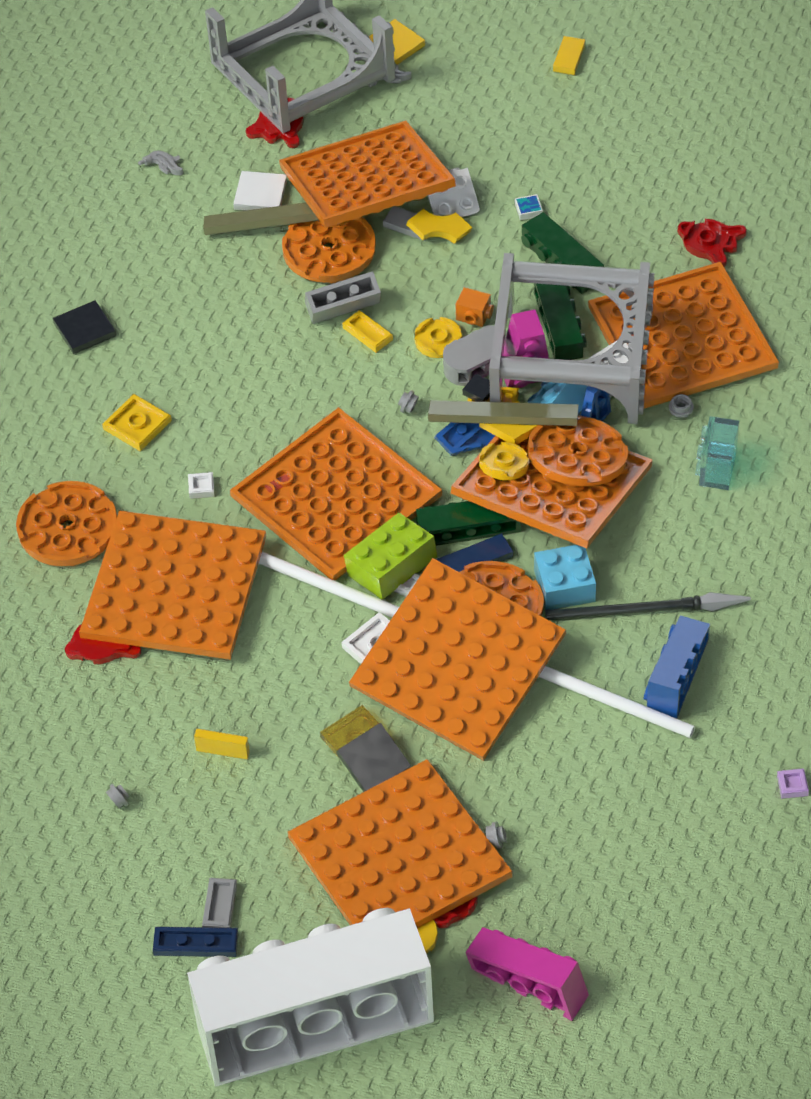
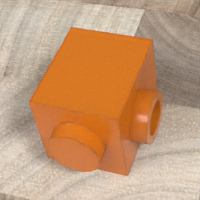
[455,287,494,327]

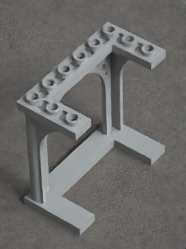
[205,0,396,133]
[489,253,655,424]

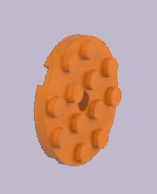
[282,216,376,283]
[528,416,628,488]
[16,481,117,566]
[460,561,544,616]

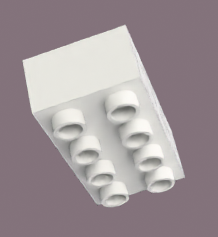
[187,908,434,1087]

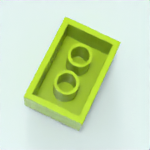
[344,513,437,600]

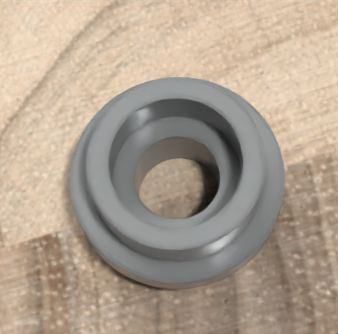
[398,390,419,414]
[669,394,694,418]
[106,784,130,809]
[486,821,507,849]

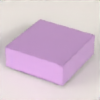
[777,768,809,799]

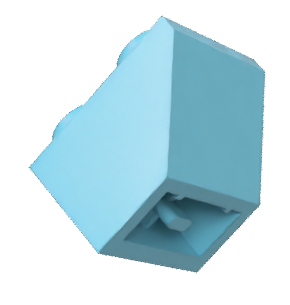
[527,382,587,414]

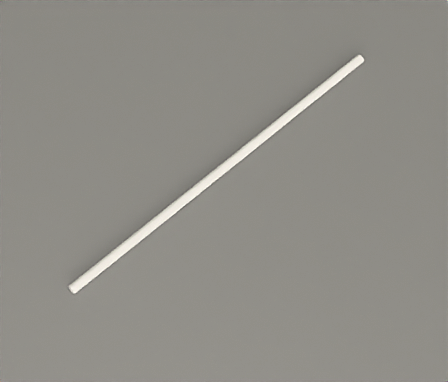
[259,552,695,738]

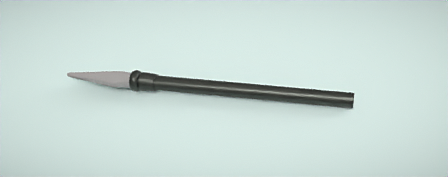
[545,592,751,620]

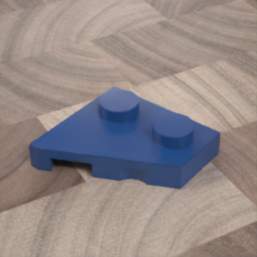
[580,386,611,421]
[434,422,495,456]

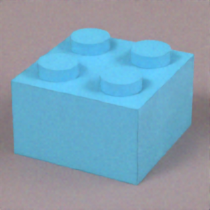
[534,545,596,610]

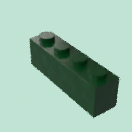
[521,212,604,294]
[534,283,587,360]
[416,501,521,546]

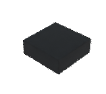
[462,374,490,402]

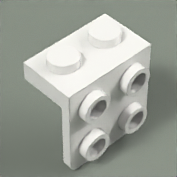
[428,168,480,217]

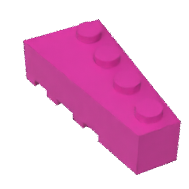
[503,309,549,388]
[465,927,589,1021]

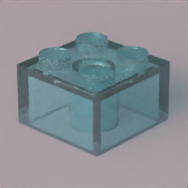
[695,416,739,490]

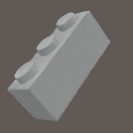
[305,271,381,324]

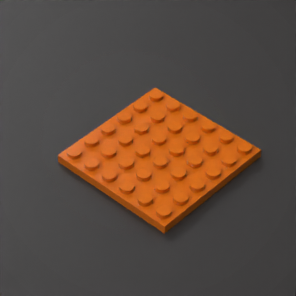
[279,120,456,228]
[588,262,779,409]
[230,407,442,581]
[451,436,653,549]
[79,511,266,660]
[349,558,566,761]
[288,759,512,928]

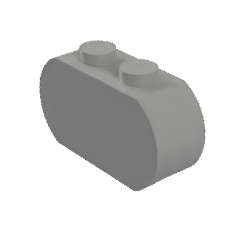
[443,325,507,386]

